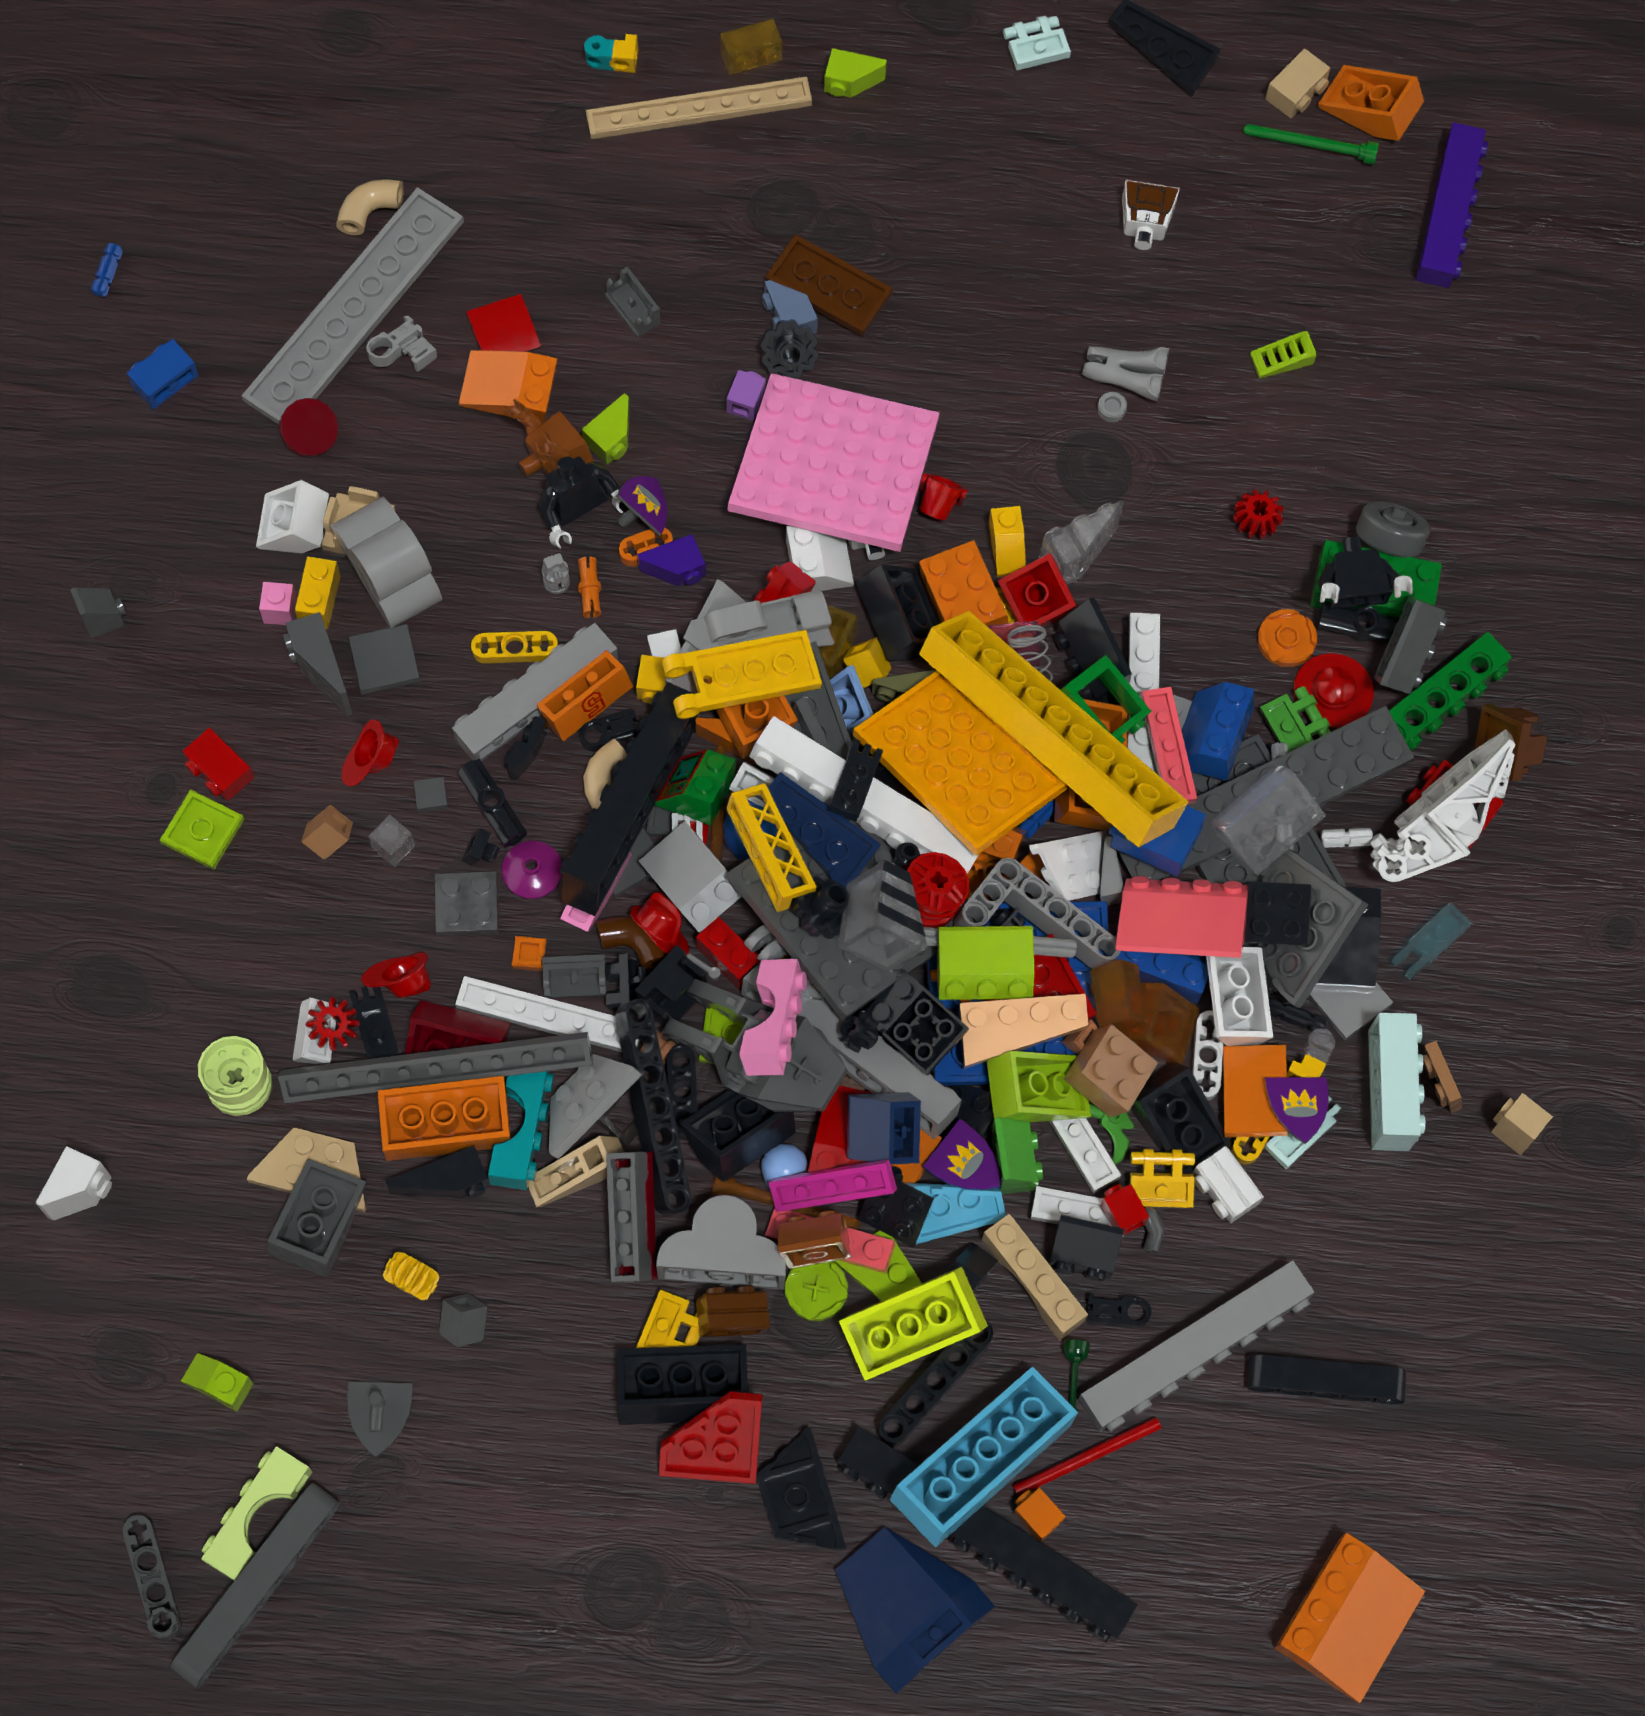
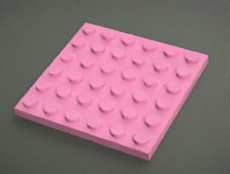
[728,374,940,552]

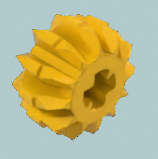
[383,1252,440,1300]

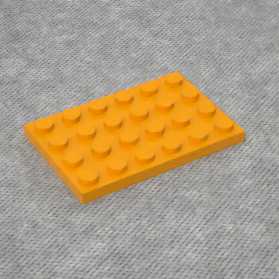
[853,670,1068,856]

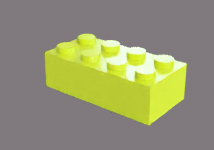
[839,1267,988,1381]

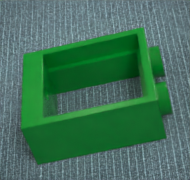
[1061,655,1152,743]

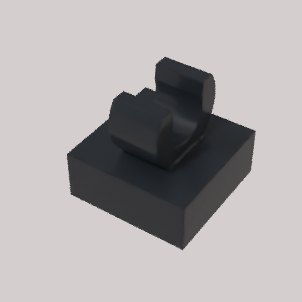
[462,828,500,866]

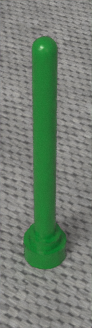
[1243,124,1379,165]

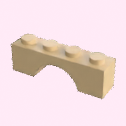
[982,1214,1088,1341]

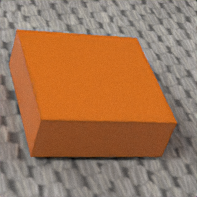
[512,936,547,971]

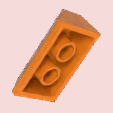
[704,679,798,759]

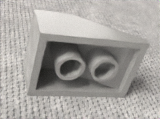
[639,821,742,933]

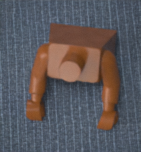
[504,399,594,477]

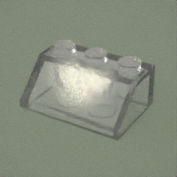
[1209,763,1326,876]

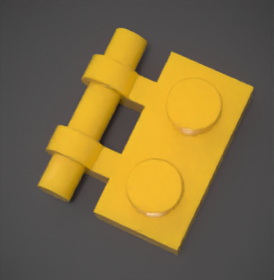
[1130,1149,1195,1208]
[636,1290,700,1348]

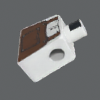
[1122,180,1179,250]

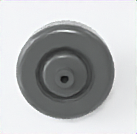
[1356,501,1430,558]

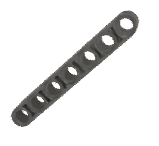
[170,1483,340,1689]

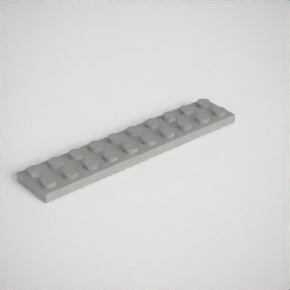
[241,187,464,425]

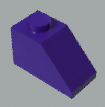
[637,534,706,586]

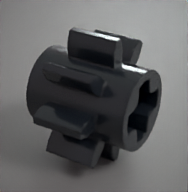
[840,1011,879,1053]

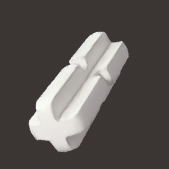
[1320,828,1373,848]

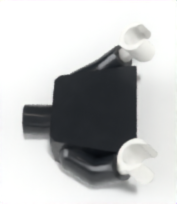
[539,457,623,549]
[1318,537,1413,609]

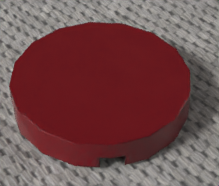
[279,398,338,458]

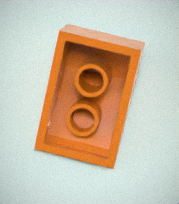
[1318,65,1424,141]
[459,350,557,424]

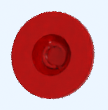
[1293,653,1374,729]

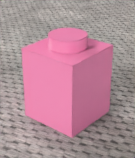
[259,582,297,625]

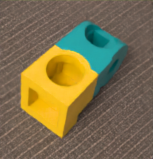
[584,34,639,73]

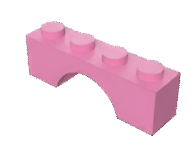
[739,959,807,1076]

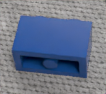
[127,339,199,410]

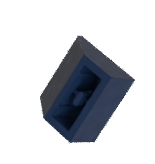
[847,1092,921,1165]

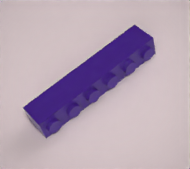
[1416,122,1488,288]

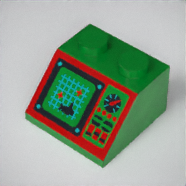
[655,749,736,826]

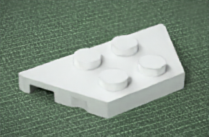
[1029,830,1108,901]

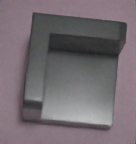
[439,1293,487,1347]

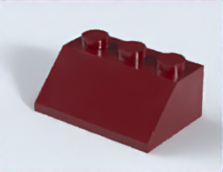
[405,1000,511,1055]

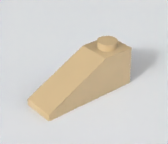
[528,1136,624,1207]

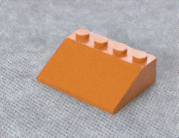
[1274,1532,1425,1704]

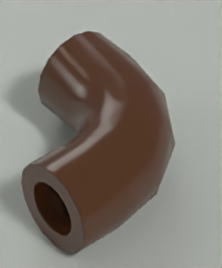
[595,916,668,972]

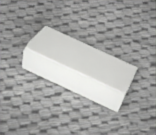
[293,998,339,1065]

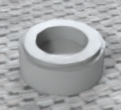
[1097,392,1127,422]

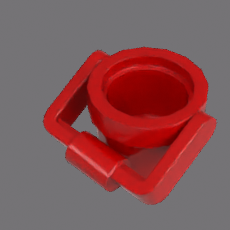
[919,473,968,520]

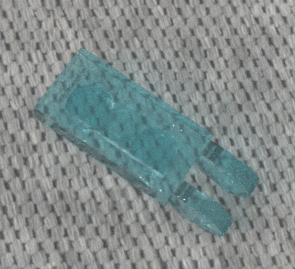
[1391,902,1472,980]

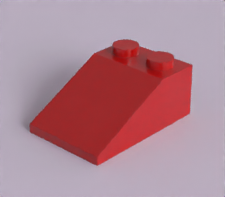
[808,1085,873,1172]

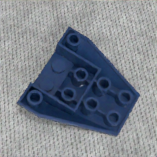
[835,1527,995,1694]

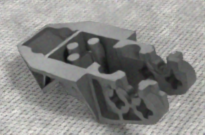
[662,978,848,1112]

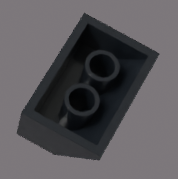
[856,564,940,661]
[1054,597,1132,704]
[680,1089,796,1182]

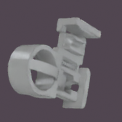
[366,316,437,372]

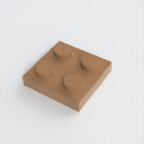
[1423,1041,1463,1113]

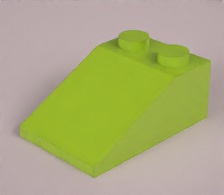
[987,1051,1091,1122]

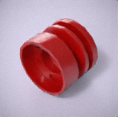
[893,852,969,928]

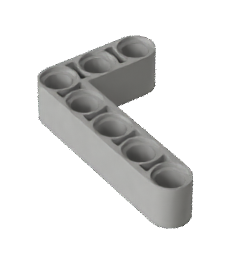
[954,858,1121,971]

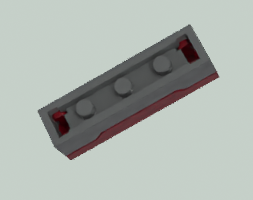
[606,1152,657,1282]

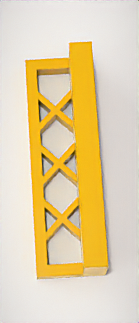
[726,783,816,913]

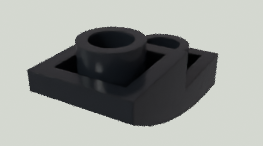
[504,716,548,780]

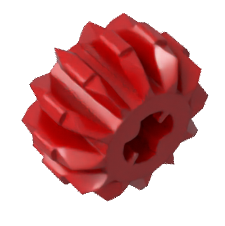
[1233,488,1284,540]
[305,997,360,1051]

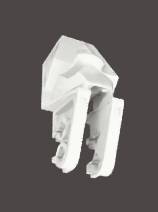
[1370,729,1516,882]

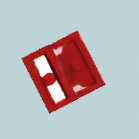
[466,294,541,352]

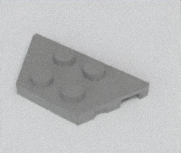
[549,1054,642,1159]

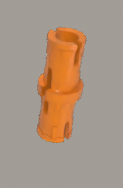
[578,556,602,618]

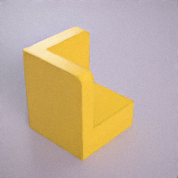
[843,637,892,688]

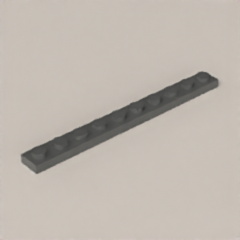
[278,1032,593,1104]

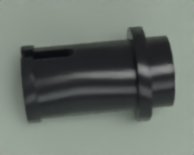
[891,842,920,870]

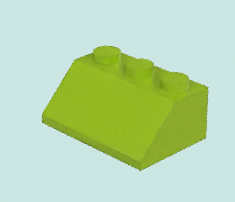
[937,926,1034,1000]

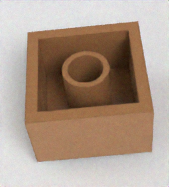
[1064,1024,1158,1117]

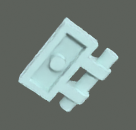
[1003,16,1071,70]

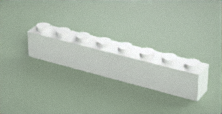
[749,716,980,874]

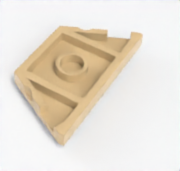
[247,1127,366,1212]

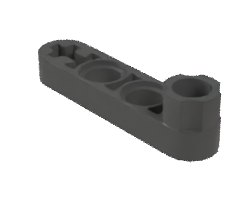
[122,1515,182,1641]

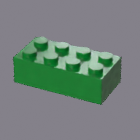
[1310,540,1442,618]

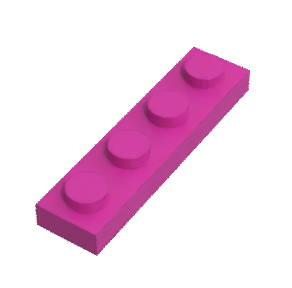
[769,1159,897,1212]

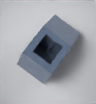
[761,280,818,334]

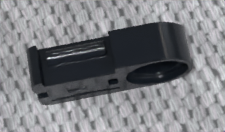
[579,709,640,752]
[1086,1293,1152,1329]

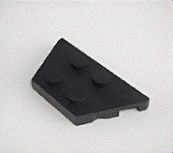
[757,1427,846,1551]

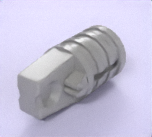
[542,553,570,594]

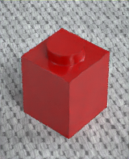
[1100,1184,1150,1236]

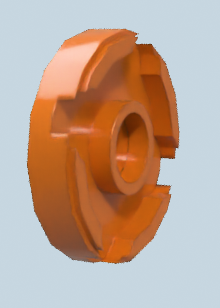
[1257,609,1317,667]

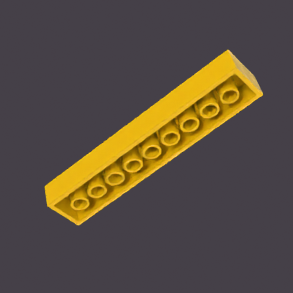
[919,611,1189,848]

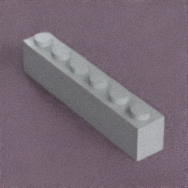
[452,623,618,761]

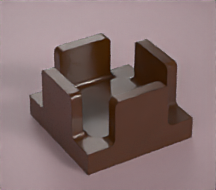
[1474,704,1547,781]

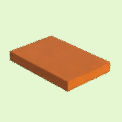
[1223,1045,1288,1137]

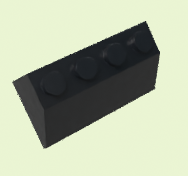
[617,1344,748,1425]

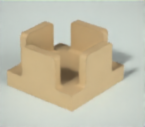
[322,486,395,555]

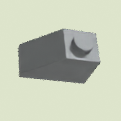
[70,587,126,639]

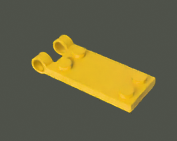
[661,630,822,719]

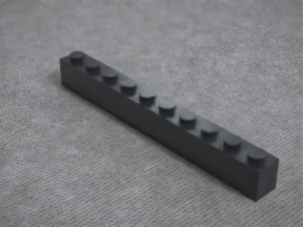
[838,1427,1138,1643]

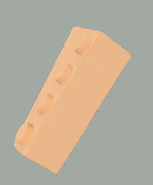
[958,994,1088,1069]

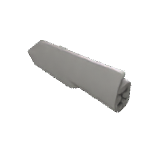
[683,589,835,650]

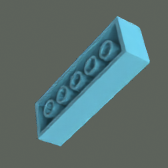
[890,1366,1078,1548]

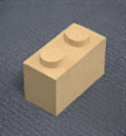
[1265,48,1330,118]
[1491,1093,1553,1156]

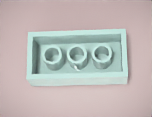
[1368,1013,1425,1151]

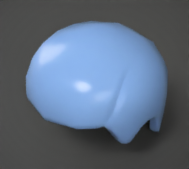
[761,1144,809,1189]

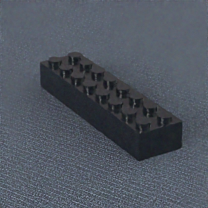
[559,682,698,916]

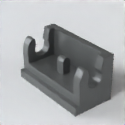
[604,266,661,338]
[542,954,607,999]

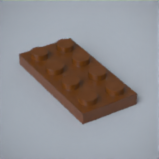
[765,234,893,337]

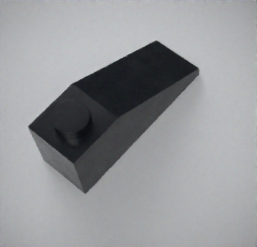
[385,1145,490,1199]

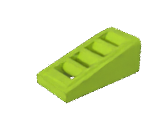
[1250,331,1316,379]

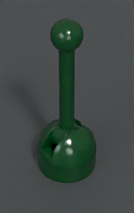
[1064,1339,1090,1415]

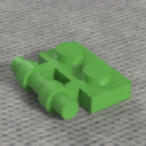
[1260,686,1331,753]

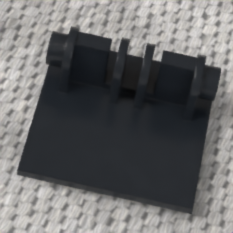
[1245,882,1311,948]
[939,1085,994,1140]
[858,1166,934,1248]

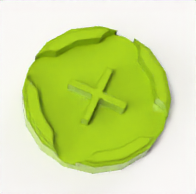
[785,1261,848,1321]

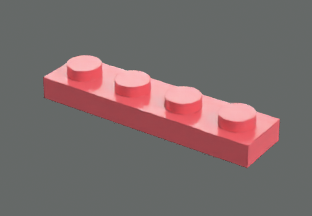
[1140,687,1197,804]
[765,1208,896,1274]

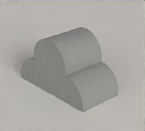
[330,496,442,628]
[656,1195,786,1289]

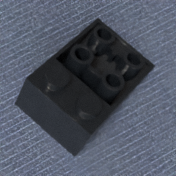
[864,969,969,1076]

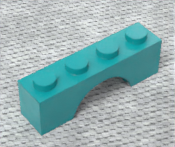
[488,1071,554,1190]

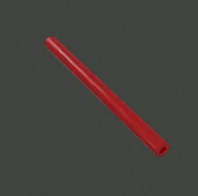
[1012,1417,1162,1497]

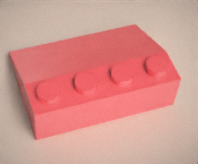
[1116,876,1249,958]

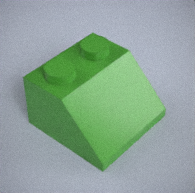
[990,1117,1043,1194]

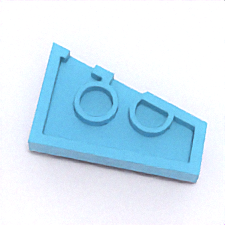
[905,1183,1006,1244]

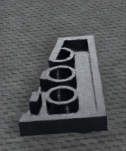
[1110,0,1221,96]

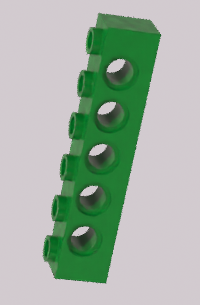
[1389,632,1512,751]

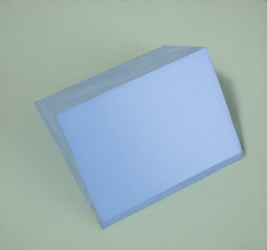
[830,665,874,741]

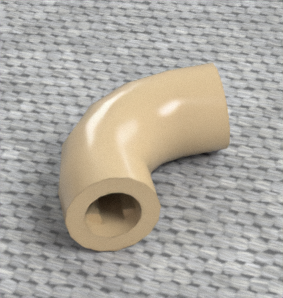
[336,179,403,235]
[583,739,627,809]

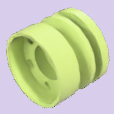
[198,1036,273,1116]

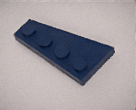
[761,772,881,891]

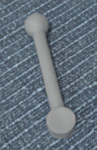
[687,953,720,980]

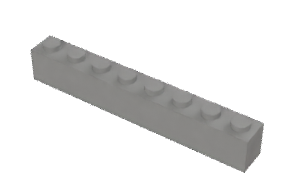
[741,962,961,1140]
[1078,1261,1315,1432]

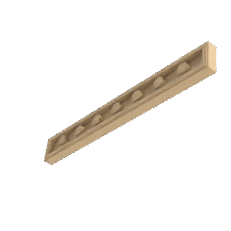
[586,77,812,139]

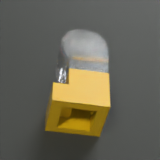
[1287,1028,1335,1077]

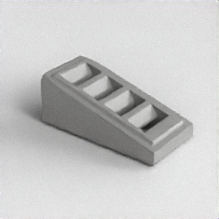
[1100,836,1124,906]

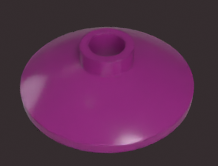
[502,841,562,899]

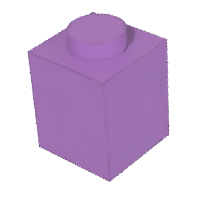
[726,370,766,421]

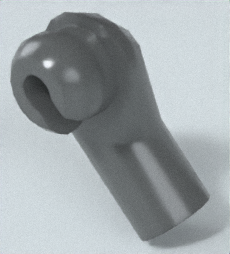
[1143,1206,1165,1254]

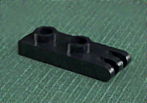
[828,738,883,822]
[349,986,400,1059]

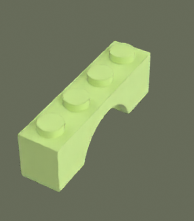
[201,1446,312,1581]

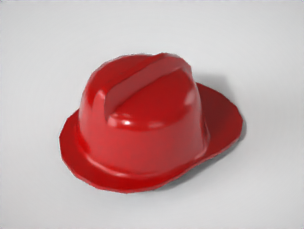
[342,719,399,787]
[630,892,690,955]
[361,952,431,998]

